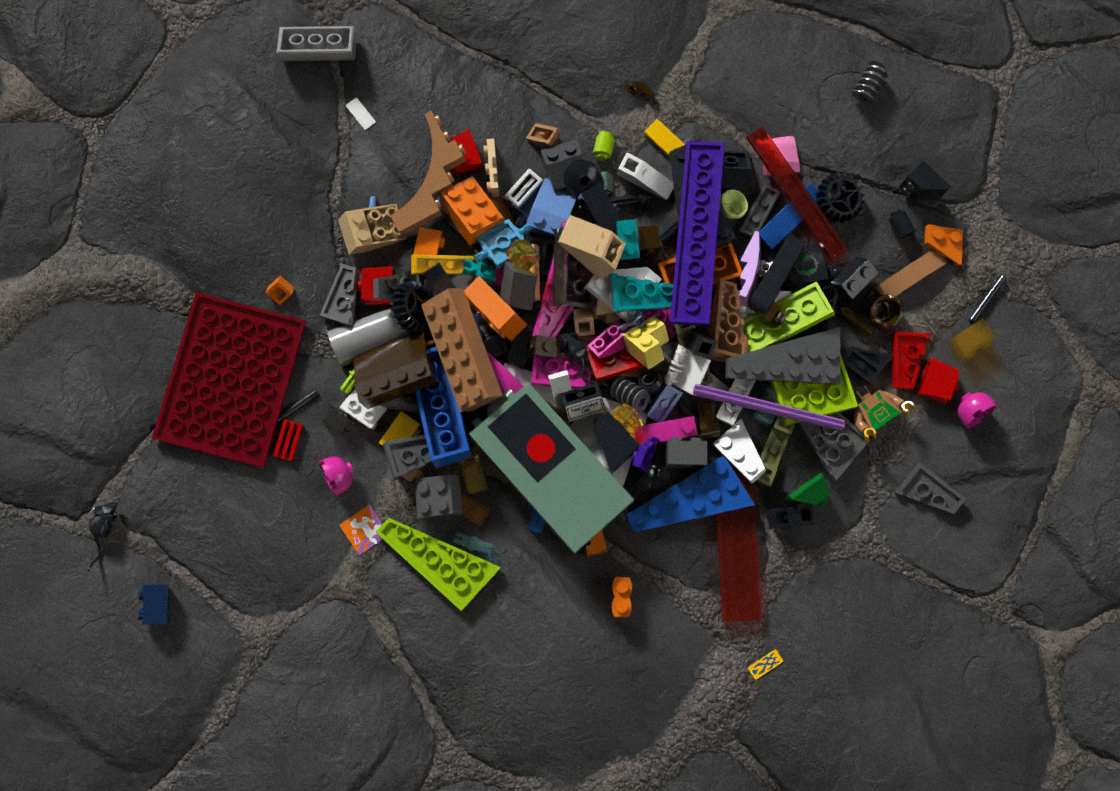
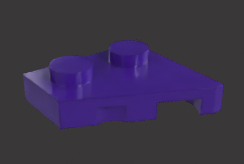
[632,436,659,473]

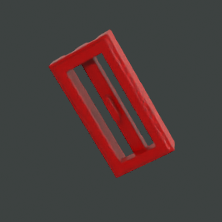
[273,419,303,462]

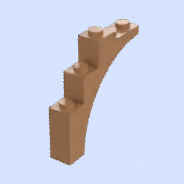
[391,111,466,236]

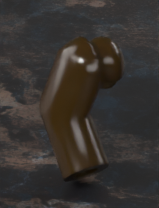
[627,82,655,100]

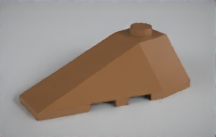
[705,279,748,361]

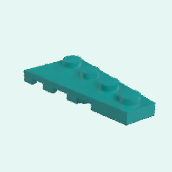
[608,273,673,313]

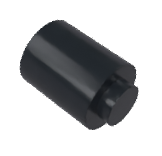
[888,210,916,240]

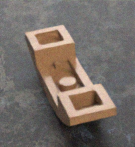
[875,249,948,296]

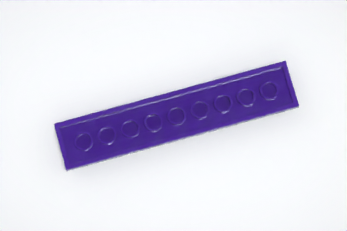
[670,141,725,326]

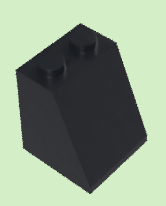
[593,411,640,475]

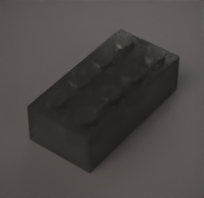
[552,228,597,308]

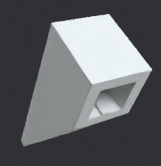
[617,153,673,201]

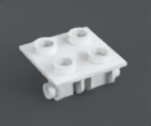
[664,345,711,396]
[339,388,388,429]

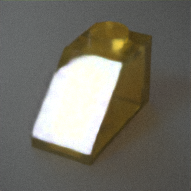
[612,403,644,436]

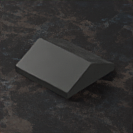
[500,261,537,310]

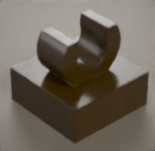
[763,302,786,326]

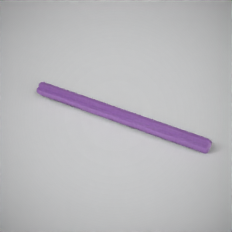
[693,384,845,431]

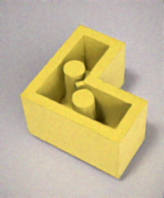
[622,315,669,369]

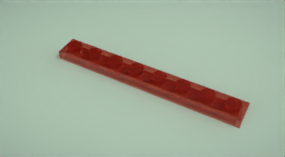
[745,125,848,262]

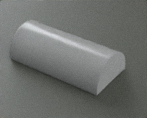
[276,26,356,61]
[327,307,410,367]

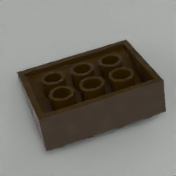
[353,330,439,409]

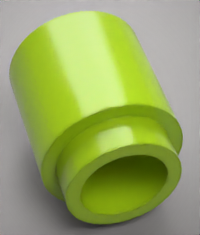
[593,131,615,161]

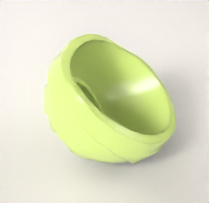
[720,190,748,219]

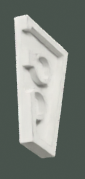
[713,419,766,484]

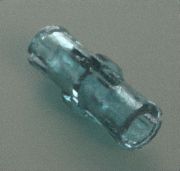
[453,531,494,556]

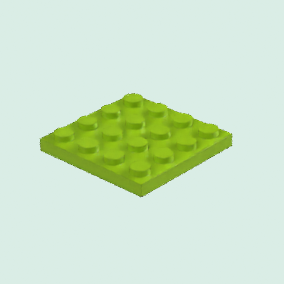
[770,354,858,426]

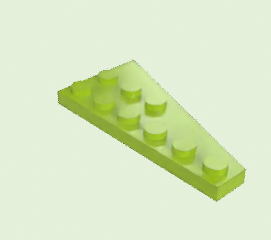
[376,518,501,611]

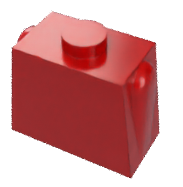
[450,129,483,175]
[358,266,394,307]
[916,358,960,404]

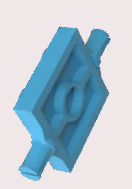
[473,218,532,269]

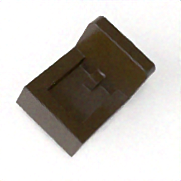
[526,335,558,358]

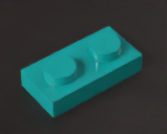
[616,219,640,260]

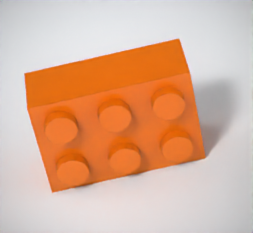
[440,176,503,246]
[464,276,527,341]

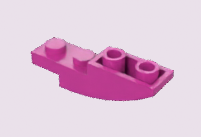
[588,309,661,359]

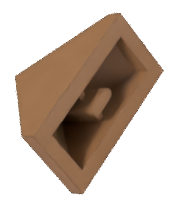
[526,123,560,149]

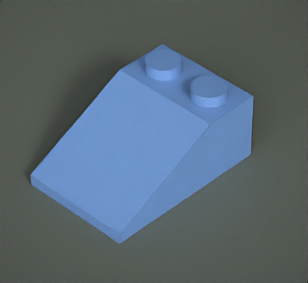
[526,178,578,239]

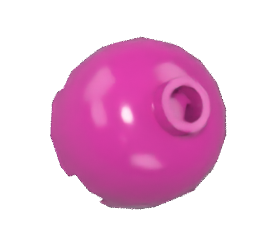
[958,392,998,429]
[318,456,354,497]

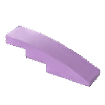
[739,231,761,308]

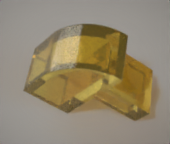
[506,240,540,271]
[460,447,488,494]

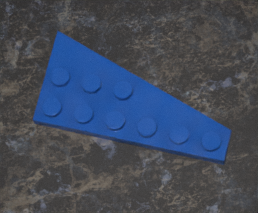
[627,456,755,533]

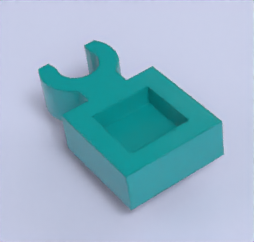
[462,259,496,284]

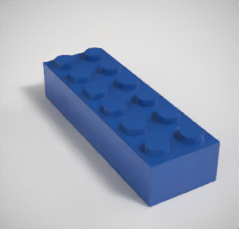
[415,347,474,468]

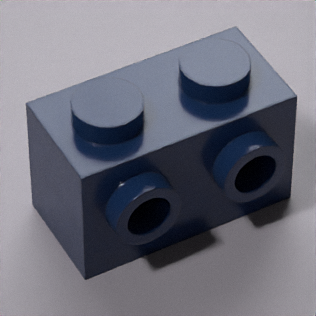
[138,584,168,625]

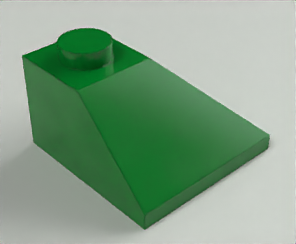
[784,473,832,507]

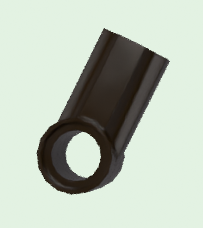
[696,400,720,439]

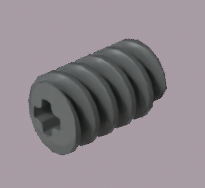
[852,60,889,102]
[607,375,648,413]

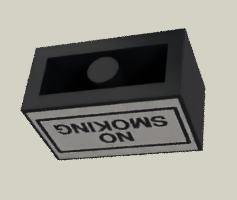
[560,383,606,423]

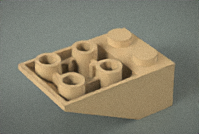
[338,204,407,255]
[558,215,626,279]

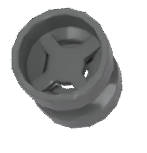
[654,343,673,370]

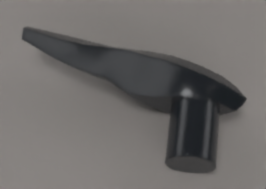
[501,196,528,228]

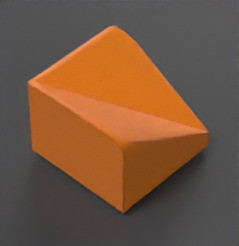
[265,276,294,306]

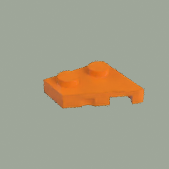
[925,224,963,267]

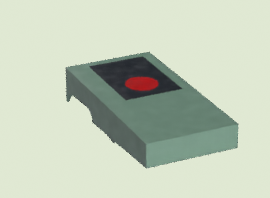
[469,382,634,554]

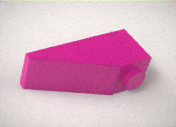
[633,416,697,445]

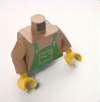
[854,386,915,442]

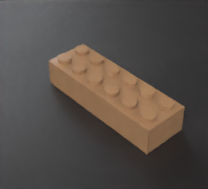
[421,288,503,412]

